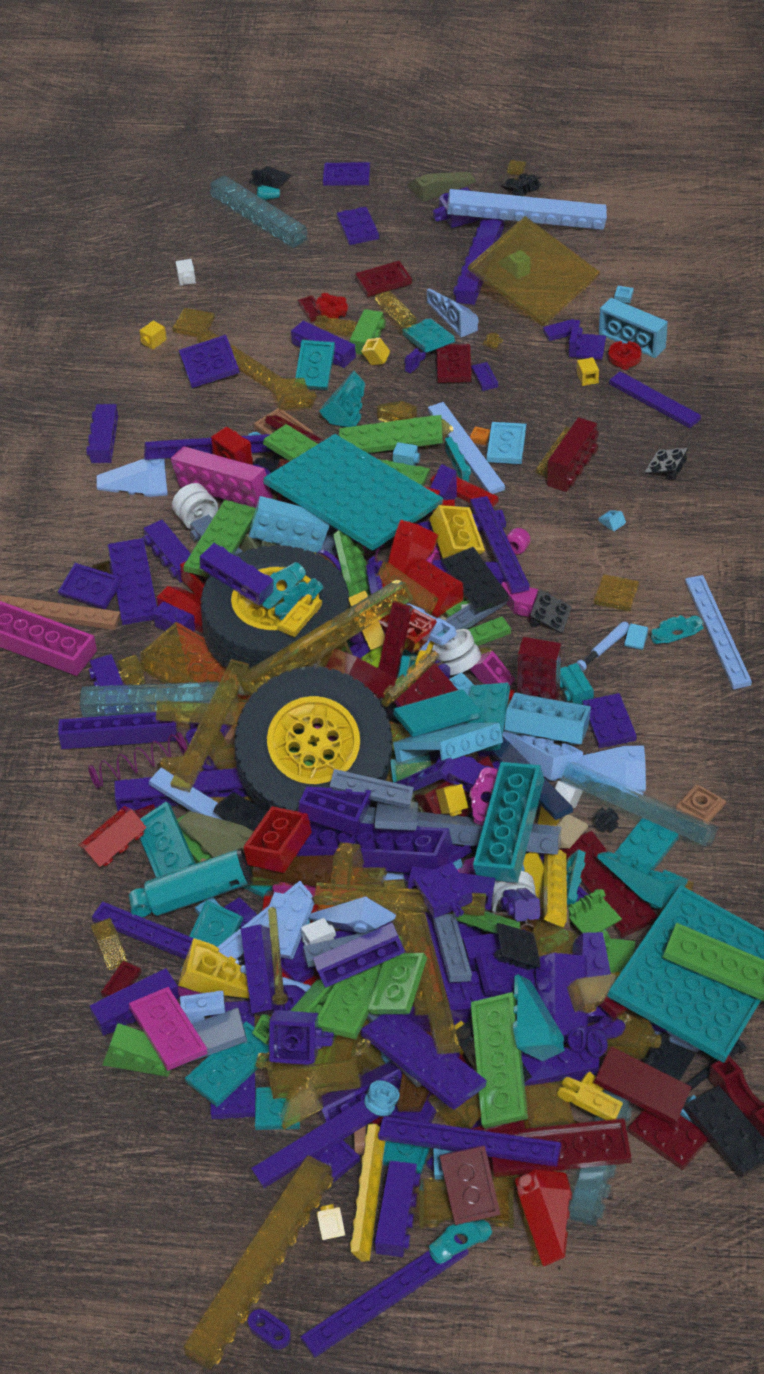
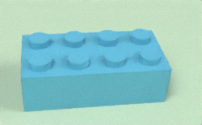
[599,298,668,358]
[249,496,329,552]
[504,693,591,744]

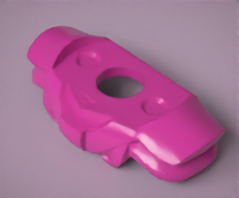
[469,767,498,826]

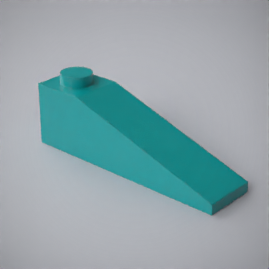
[319,371,365,427]
[597,851,688,909]
[513,974,564,1061]

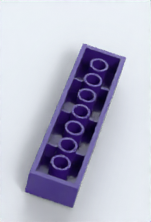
[297,820,453,873]

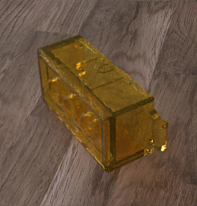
[256,1038,371,1099]

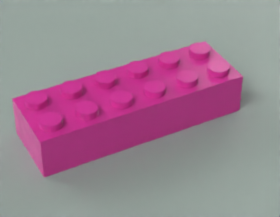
[170,446,273,508]
[0,601,97,676]

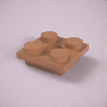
[676,784,727,826]

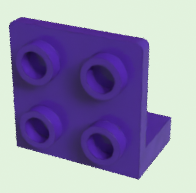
[569,320,606,360]

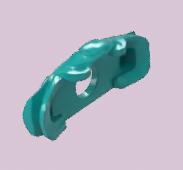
[261,562,306,609]
[275,578,323,620]
[651,615,704,644]
[429,1220,492,1264]

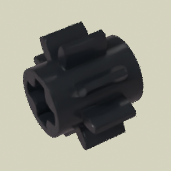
[594,807,619,832]

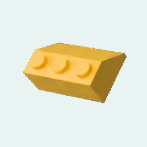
[429,505,485,559]

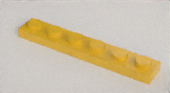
[544,849,567,927]
[350,1124,385,1262]

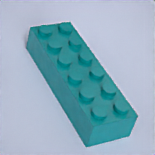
[473,762,544,883]

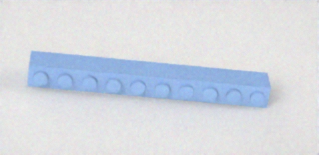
[447,189,607,230]

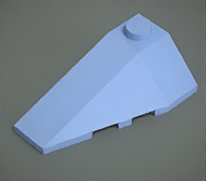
[427,288,479,337]
[97,459,168,497]
[503,730,583,781]
[565,746,646,792]
[309,897,396,933]

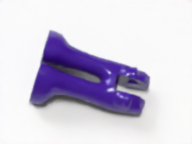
[568,1016,626,1057]

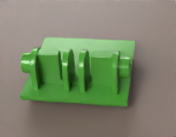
[568,889,622,933]
[601,930,635,974]

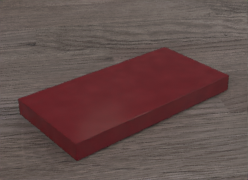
[594,1046,692,1125]

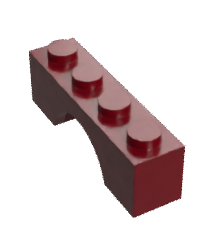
[709,1056,764,1138]

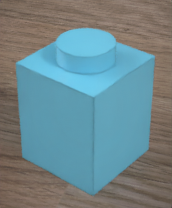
[393,442,420,466]

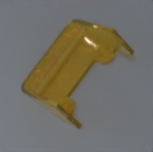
[419,1178,514,1228]

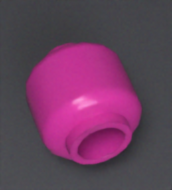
[507,528,531,555]

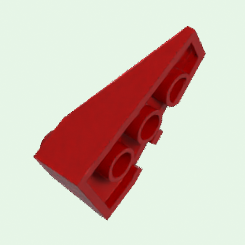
[383,520,439,595]
[156,586,203,634]
[515,1170,572,1267]

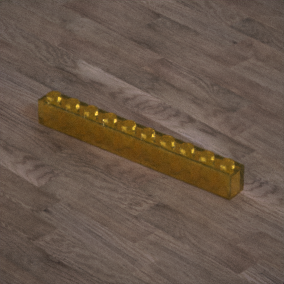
[237,580,413,696]
[183,1155,334,1370]

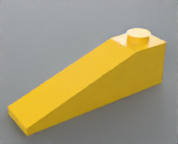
[178,938,250,998]

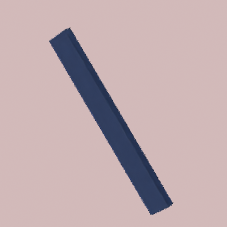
[489,735,573,820]

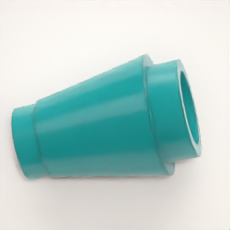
[257,185,280,201]

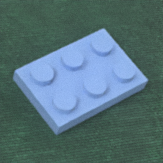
[262,892,314,960]

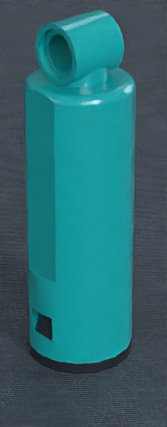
[129,848,254,917]

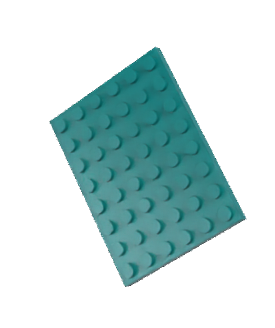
[263,434,443,551]
[607,885,764,1063]

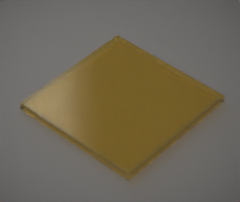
[467,216,600,327]

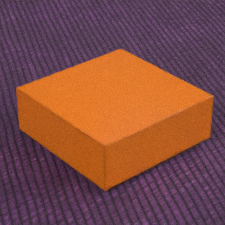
[470,426,491,446]

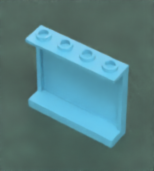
[393,723,503,762]

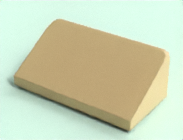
[557,815,588,848]

